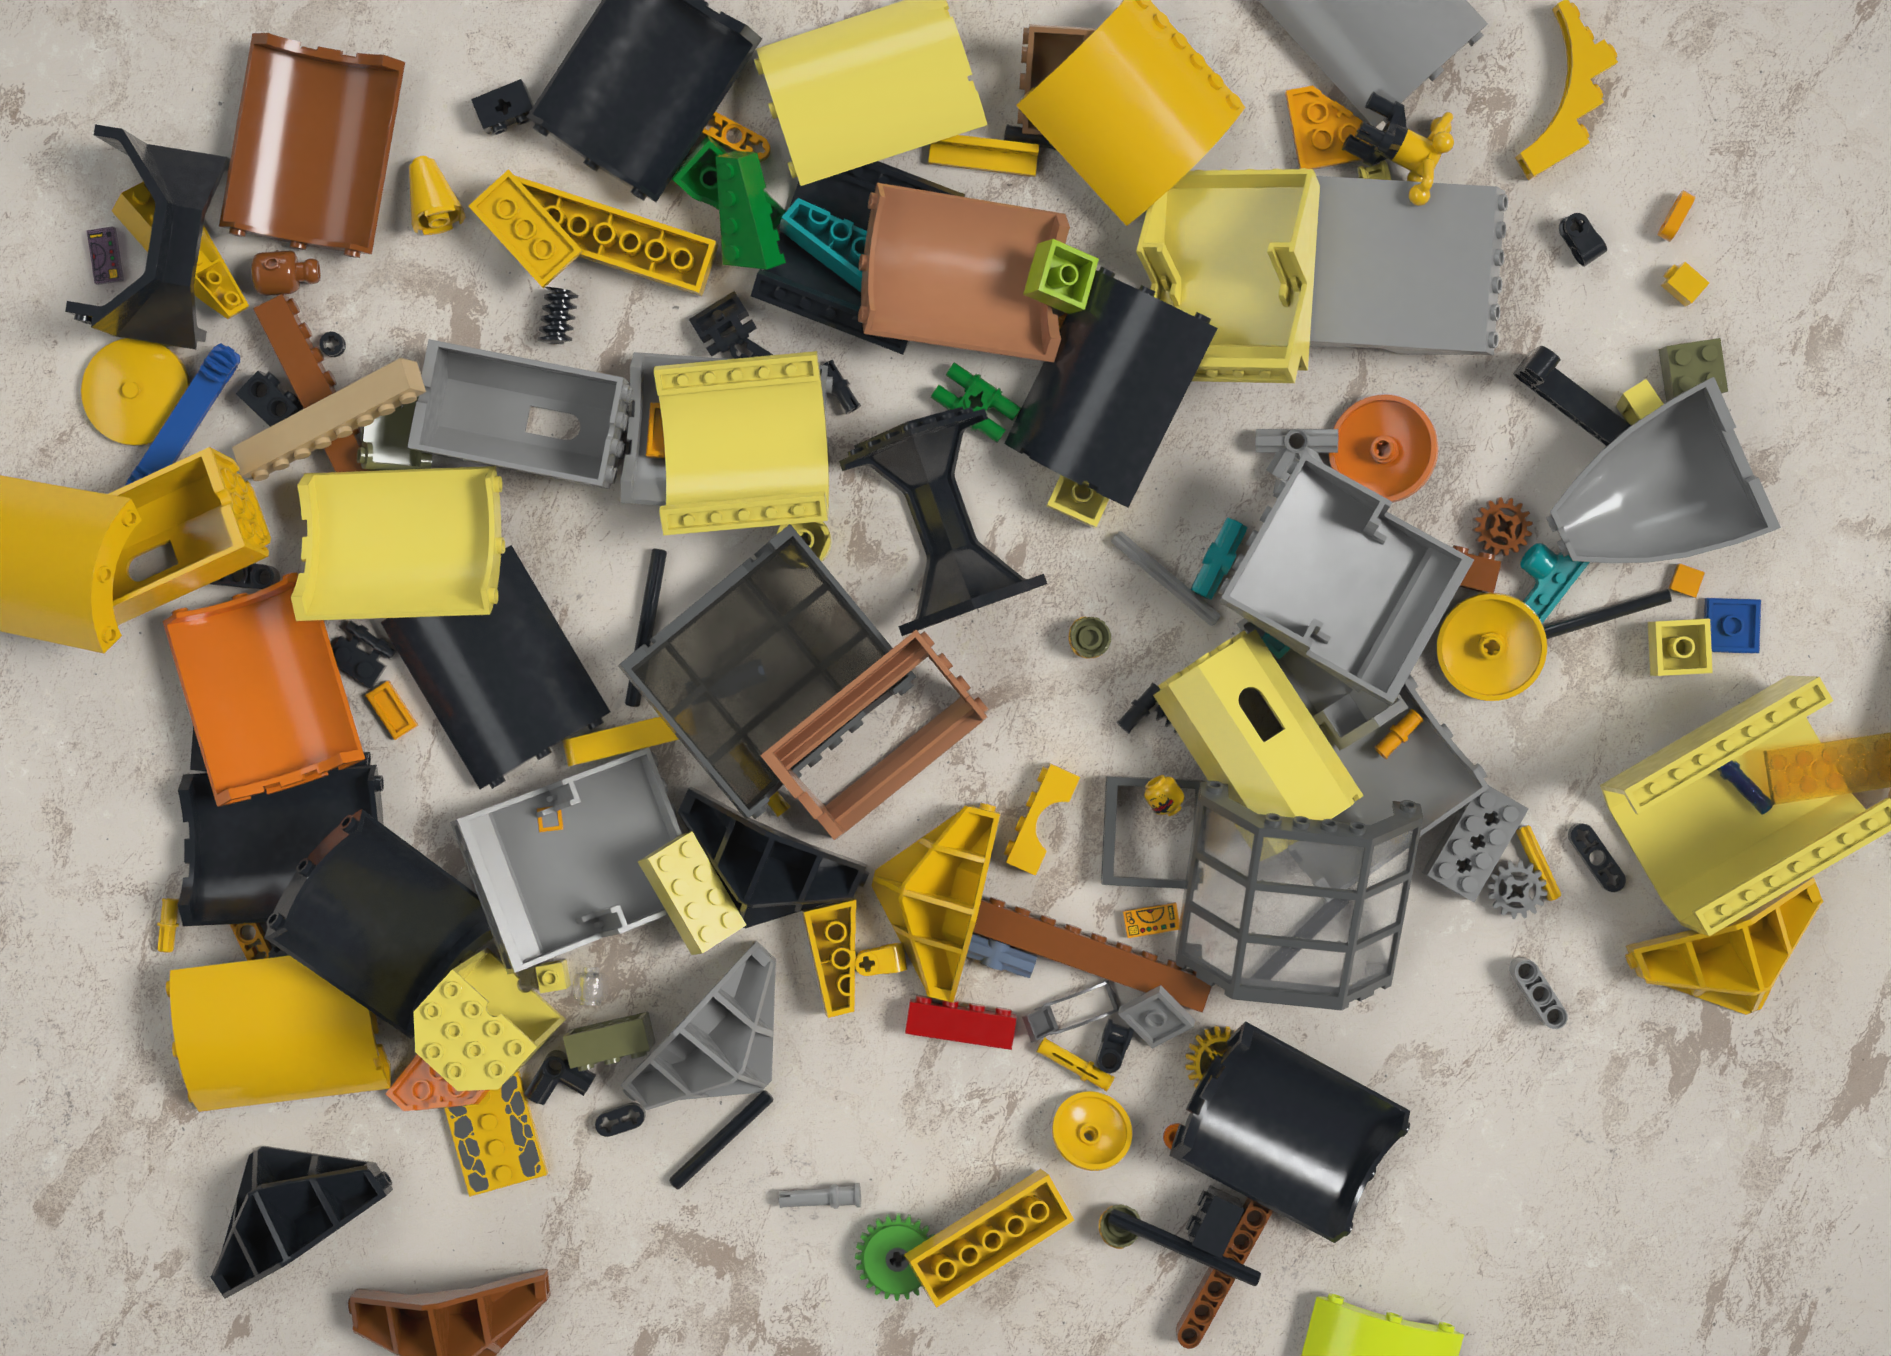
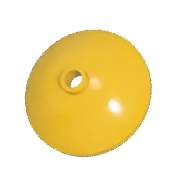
[1052,1091,1132,1171]

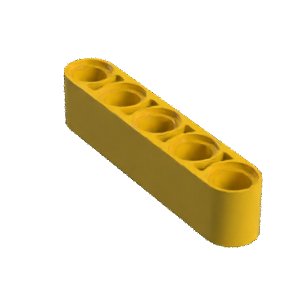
[562,709,696,767]

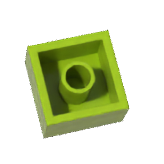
[1023,239,1099,314]

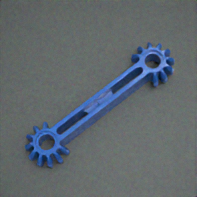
[125,343,240,486]

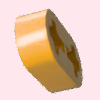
[1657,190,1695,242]

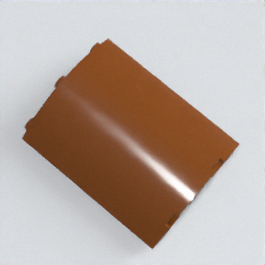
[219,33,405,258]

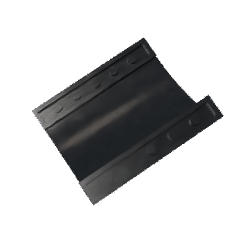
[750,161,966,355]

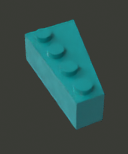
[779,198,867,292]

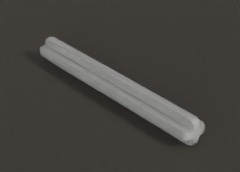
[1111,531,1220,626]

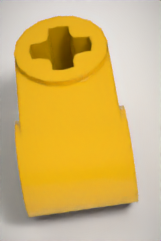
[855,942,907,976]

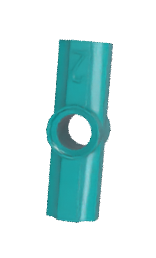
[1190,517,1248,600]

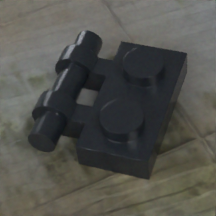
[689,291,757,357]
[332,621,396,688]

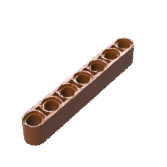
[1176,1197,1273,1349]

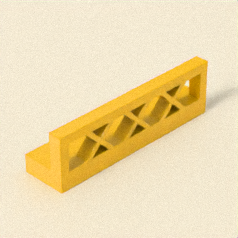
[928,135,1039,177]

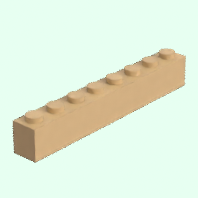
[232,358,426,481]

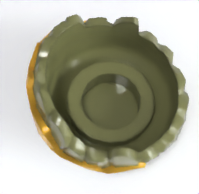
[1068,616,1111,659]
[1099,1204,1141,1249]

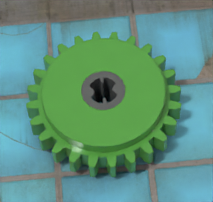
[855,1213,935,1301]

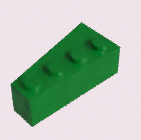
[716,151,786,270]

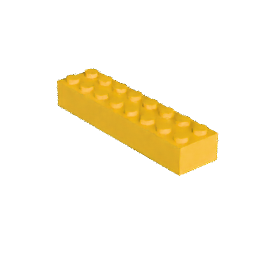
[514,175,719,297]

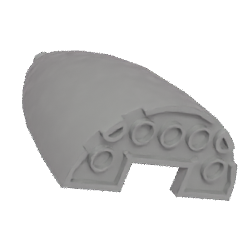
[1546,377,1781,563]

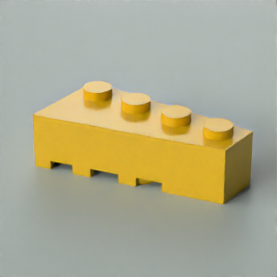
[801,898,856,1018]

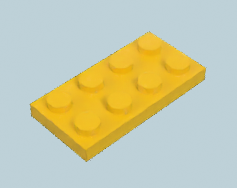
[469,169,584,288]

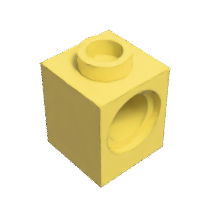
[535,959,571,994]

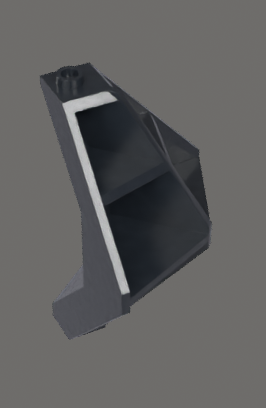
[678,787,869,929]
[210,1146,393,1299]

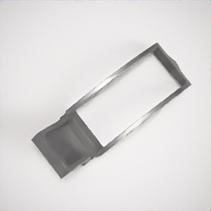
[1022,980,1119,1042]

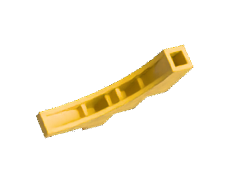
[1515,0,1618,181]

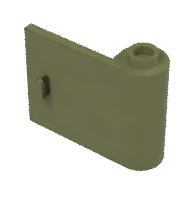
[357,396,432,470]

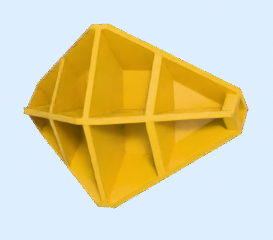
[871,803,1000,1003]
[1625,877,1823,1015]

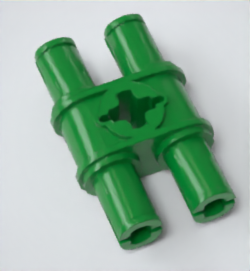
[930,362,1021,443]

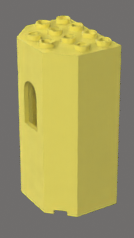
[1153,629,1364,860]
[413,948,566,1091]

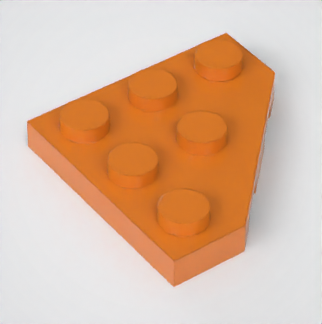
[385,1054,490,1112]

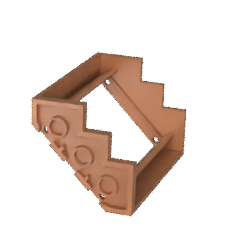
[760,630,989,840]

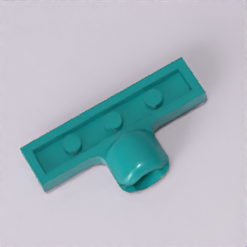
[1520,543,1590,624]

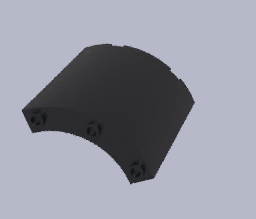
[527,0,763,202]
[1004,266,1218,508]
[381,545,611,790]
[178,765,384,927]
[265,809,494,1039]
[1169,1021,1410,1243]

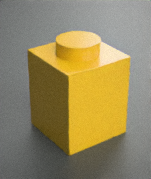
[1661,262,1709,306]

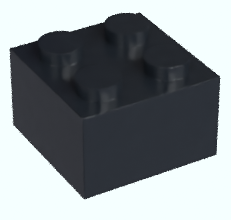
[1186,1185,1244,1259]

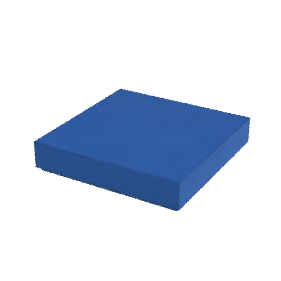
[1704,598,1761,653]

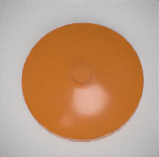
[1329,395,1438,503]

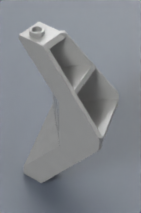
[621,941,776,1110]

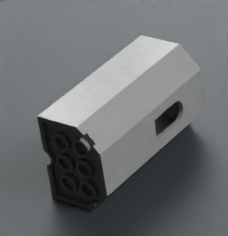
[407,339,633,489]

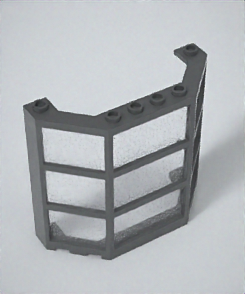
[1175,781,1423,1010]

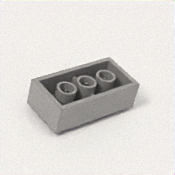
[1422,785,1528,902]

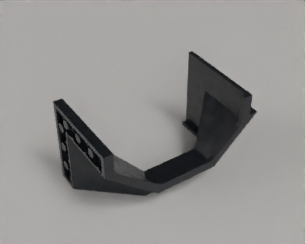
[65,124,230,350]
[839,406,1047,636]

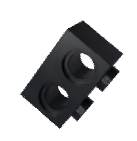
[236,370,303,427]

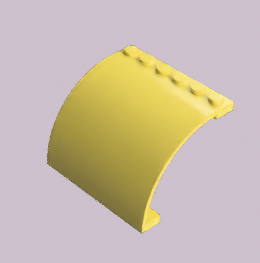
[653,351,829,536]

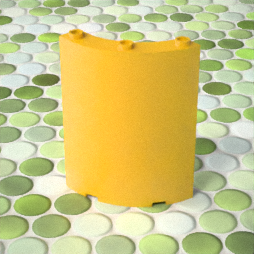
[0,475,142,654]
[166,956,391,1112]

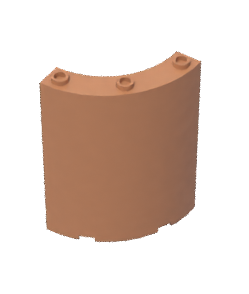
[858,183,1070,362]

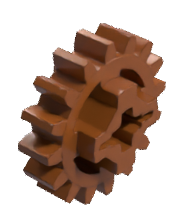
[1472,497,1533,556]

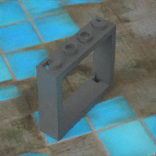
[1101,776,1208,889]

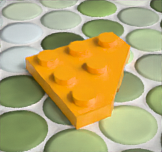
[1285,85,1371,169]

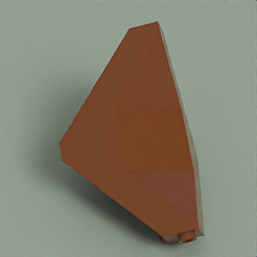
[348,1269,551,1356]

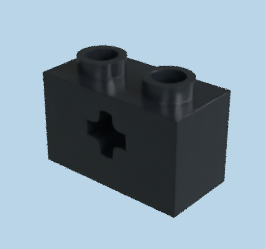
[471,79,534,135]

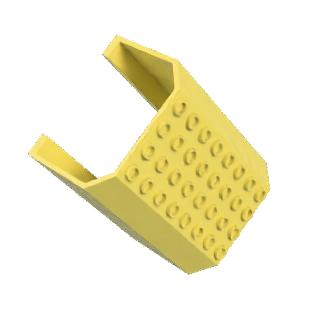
[1600,675,1891,936]

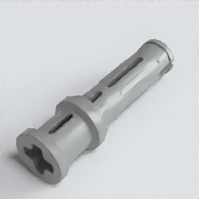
[779,1183,861,1209]

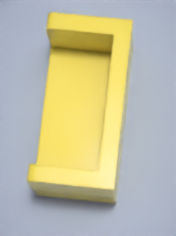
[1616,379,1664,425]

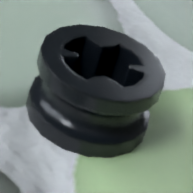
[319,331,346,357]

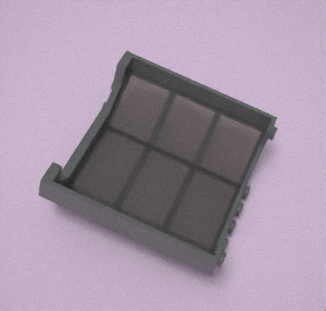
[618,524,916,819]

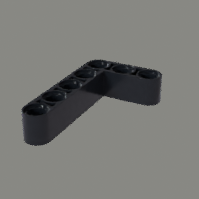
[1513,346,1631,446]

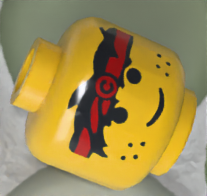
[1144,775,1185,816]

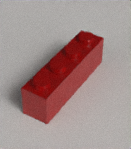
[905,995,1017,1050]

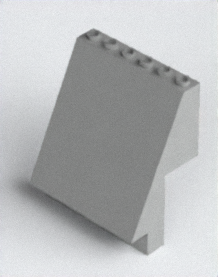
[1309,176,1508,355]
[1218,453,1474,706]
[450,748,685,974]

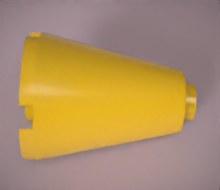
[409,156,466,235]

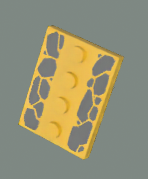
[444,1071,548,1197]

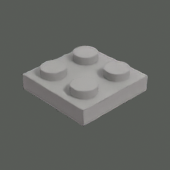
[1118,985,1195,1049]

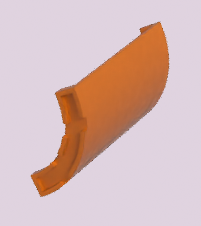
[163,572,365,807]

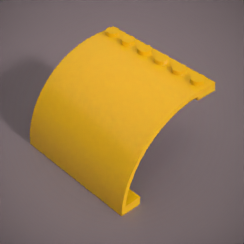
[1016,0,1246,226]

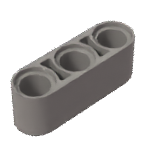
[1509,957,1568,1029]

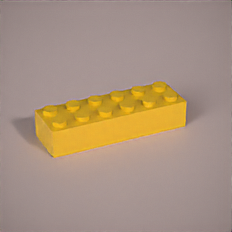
[904,1169,1074,1308]

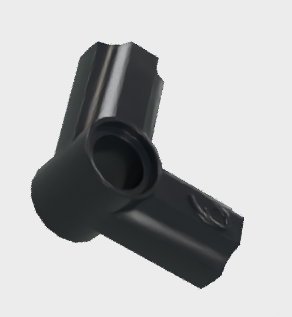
[524,1050,596,1105]

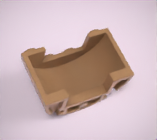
[1017,24,1096,135]

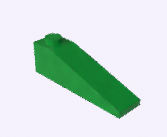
[672,135,786,229]

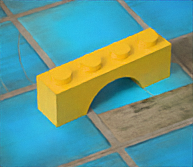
[1003,763,1080,876]

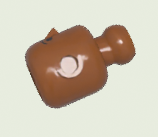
[251,250,321,296]

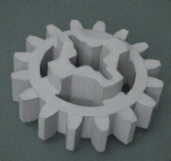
[1488,859,1547,919]

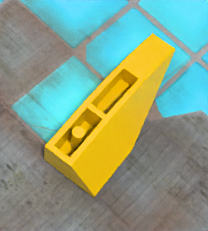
[111,181,249,319]

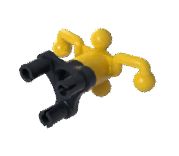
[1342,91,1454,206]

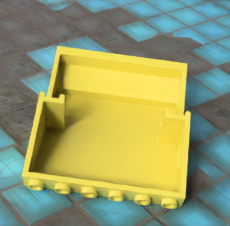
[1136,168,1320,383]

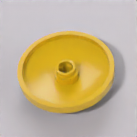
[81,338,190,446]
[1437,593,1547,701]

